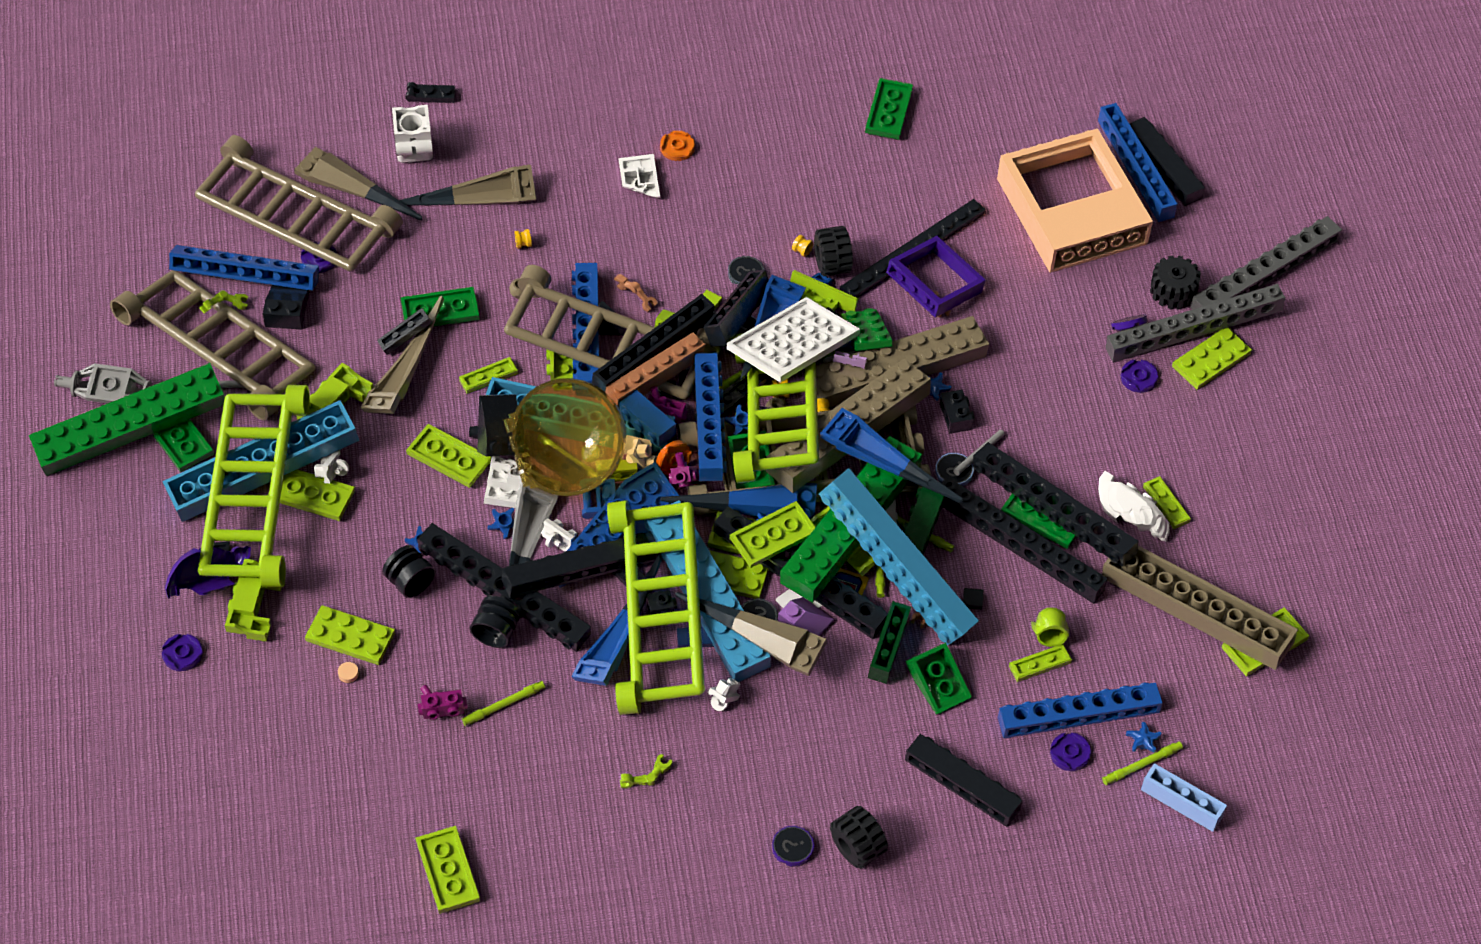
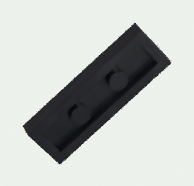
[377,308,432,355]

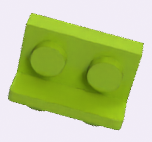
[546,349,573,383]

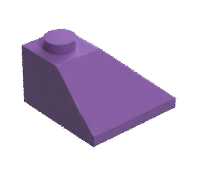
[778,597,834,636]

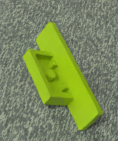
[790,270,858,311]

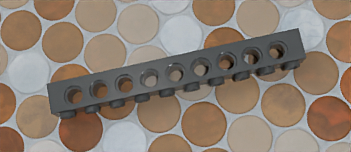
[1191,216,1342,310]
[1106,284,1285,362]

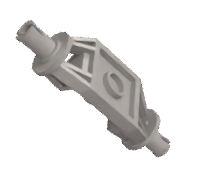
[54,363,152,403]

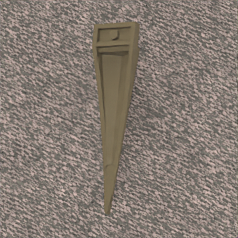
[361,296,444,414]

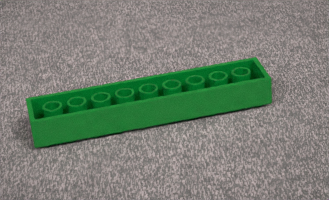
[29,363,225,476]
[780,436,922,603]

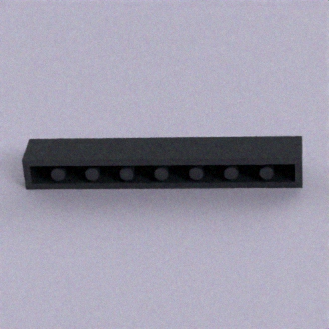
[591,294,715,398]
[502,531,658,598]

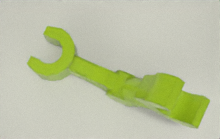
[199,290,248,314]
[620,754,672,788]

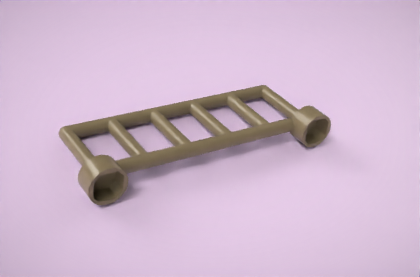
[195,135,403,271]
[504,265,722,400]
[110,270,315,420]

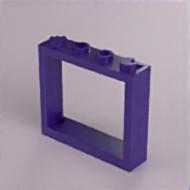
[886,236,986,317]

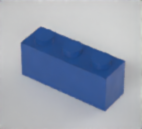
[619,390,676,447]

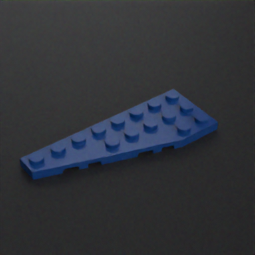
[559,462,679,588]

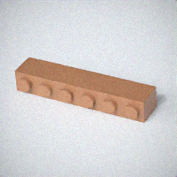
[605,333,705,413]

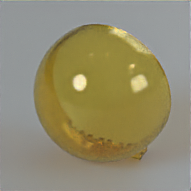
[504,378,627,496]

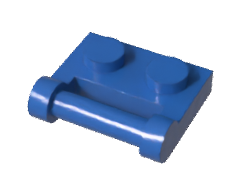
[580,479,615,519]

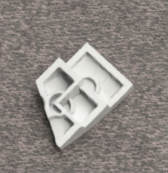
[619,154,660,198]
[484,456,529,508]

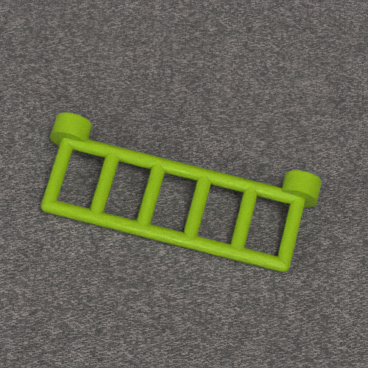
[733,333,819,483]
[198,385,310,587]
[607,500,705,715]

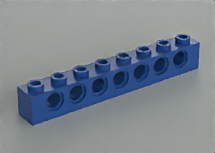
[1098,103,1177,222]
[169,245,319,291]
[572,263,599,392]
[695,353,727,481]
[997,682,1162,739]

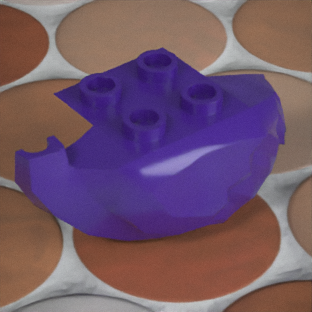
[165,546,251,599]

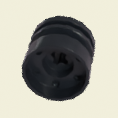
[382,545,436,598]
[469,596,521,648]

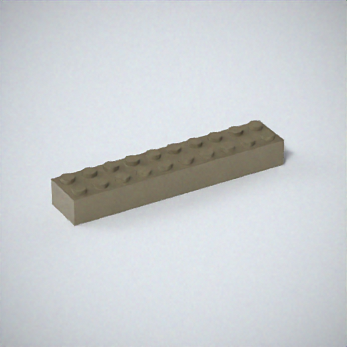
[803,316,989,408]
[766,359,931,493]
[1102,546,1298,670]

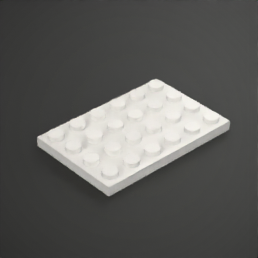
[727,297,860,383]

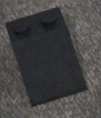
[262,285,310,330]
[477,394,522,457]

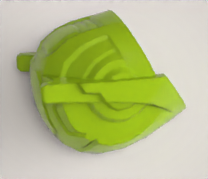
[1031,607,1069,647]

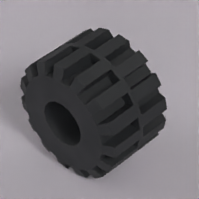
[814,226,853,276]
[1150,255,1201,310]
[830,805,888,869]

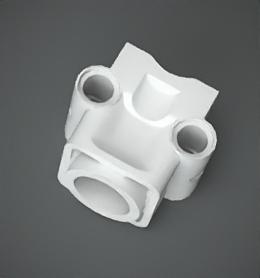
[392,105,433,162]

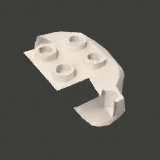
[1098,471,1170,541]

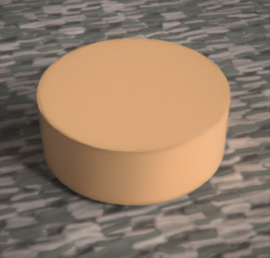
[338,662,359,683]

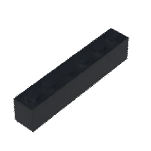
[1129,117,1205,207]
[704,270,769,347]
[905,734,1023,827]

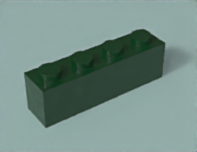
[902,487,946,555]
[868,601,911,684]

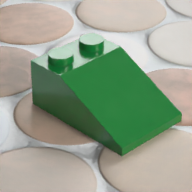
[727,430,775,489]
[905,643,972,714]

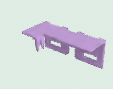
[833,351,867,369]

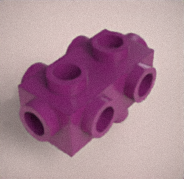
[648,386,688,424]
[669,452,699,487]
[418,685,468,720]

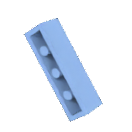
[1141,763,1227,832]

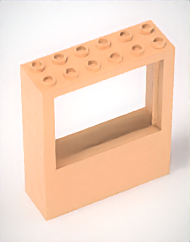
[997,129,1153,273]

